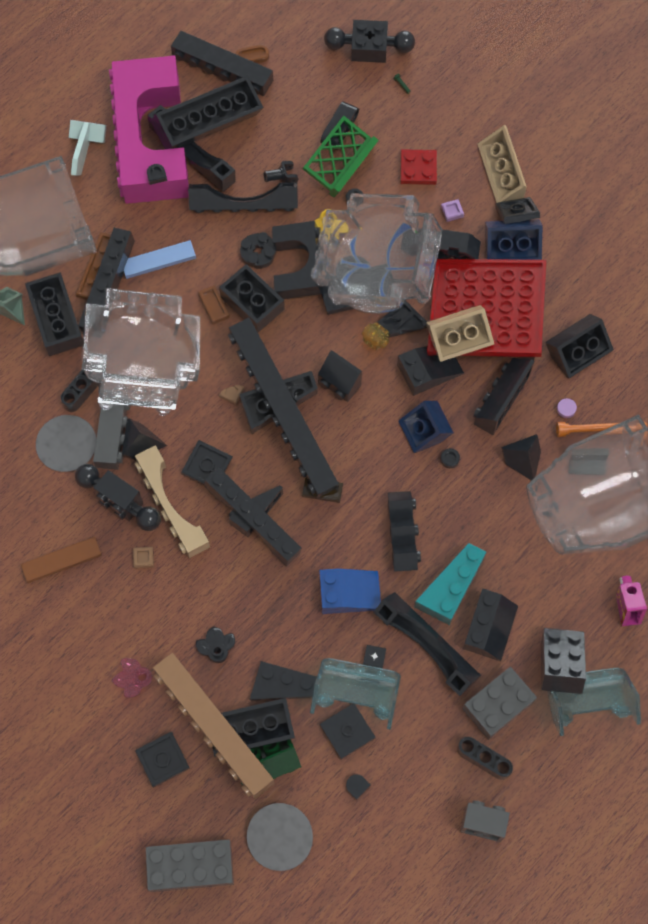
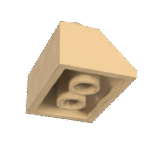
[426,305,494,362]

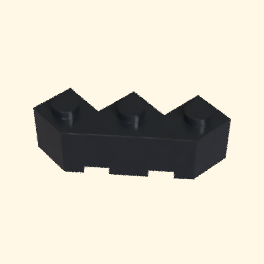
[401,226,481,259]
[388,491,421,572]

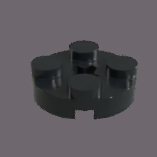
[240,232,277,269]

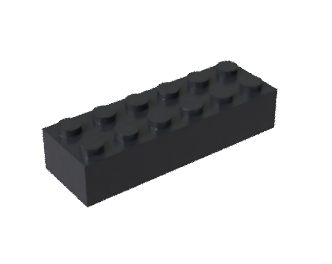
[151,76,264,149]

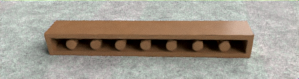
[153,653,275,799]

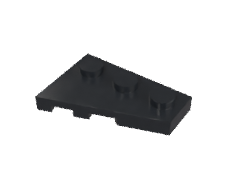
[250,661,319,701]

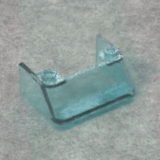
[310,658,401,730]
[547,668,641,736]

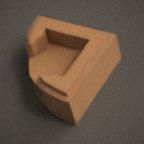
[219,385,244,405]

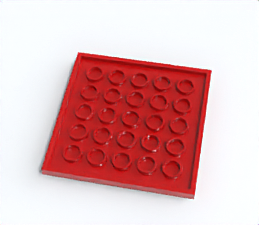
[427,259,547,357]

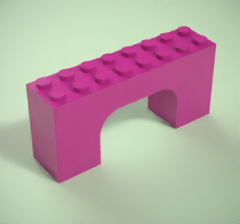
[109,56,189,204]

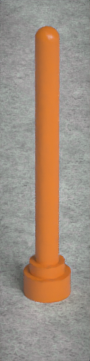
[556,422,647,437]

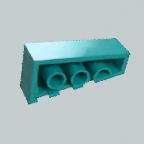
[414,543,486,625]

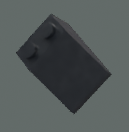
[397,346,464,396]

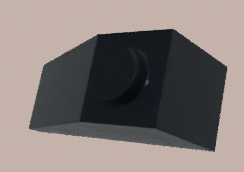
[229,485,284,537]

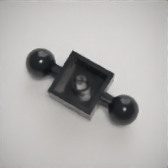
[324,20,415,63]
[75,464,161,531]

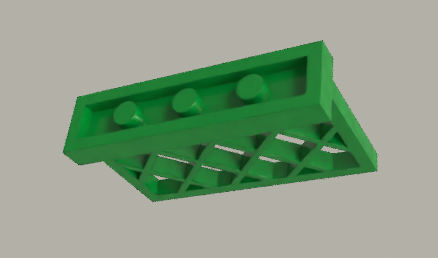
[302,116,379,198]

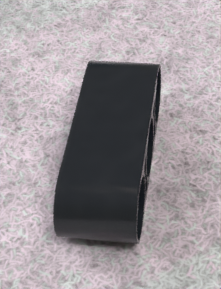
[320,101,359,150]
[61,361,104,412]
[457,737,513,780]

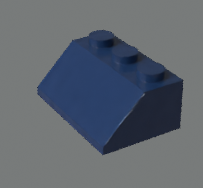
[485,219,543,260]

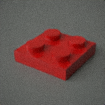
[401,149,437,185]

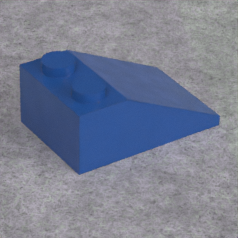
[320,568,381,614]

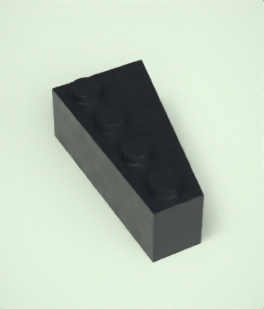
[239,371,318,434]

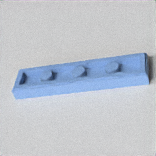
[124,240,196,279]

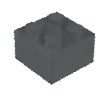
[460,800,510,842]

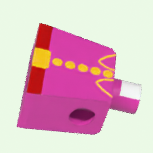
[616,576,647,626]

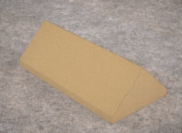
[478,125,527,203]

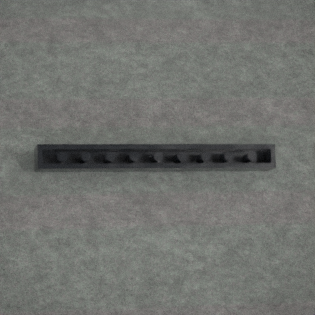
[228,318,339,498]

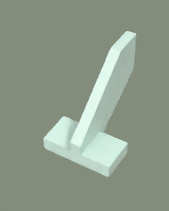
[69,120,107,176]

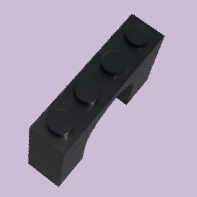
[272,221,324,299]

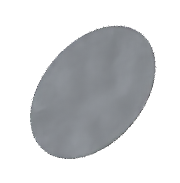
[36,415,96,472]
[247,803,313,871]

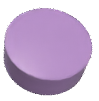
[557,398,577,418]

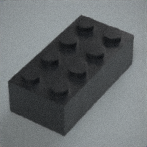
[25,272,85,356]

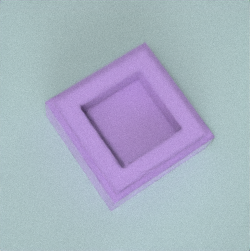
[441,199,464,222]

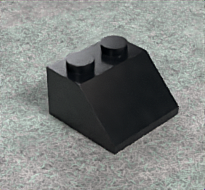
[318,350,362,402]

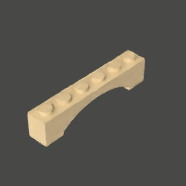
[134,445,210,558]

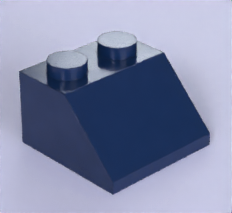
[398,401,454,453]

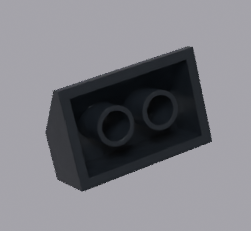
[545,314,614,378]
[463,588,518,662]

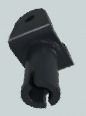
[263,161,299,183]

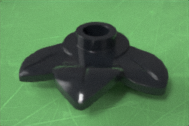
[196,626,235,663]

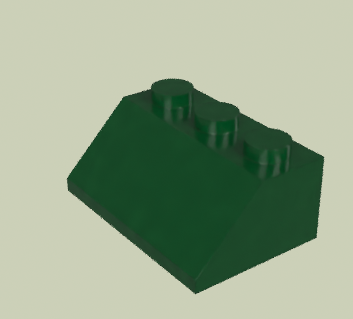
[240,740,302,786]

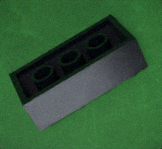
[473,358,535,435]
[212,698,295,757]

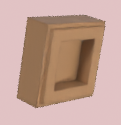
[133,547,154,569]

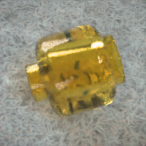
[361,323,390,350]

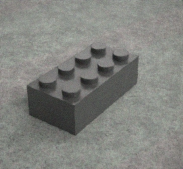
[146,839,234,892]

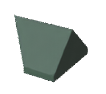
[0,287,25,325]

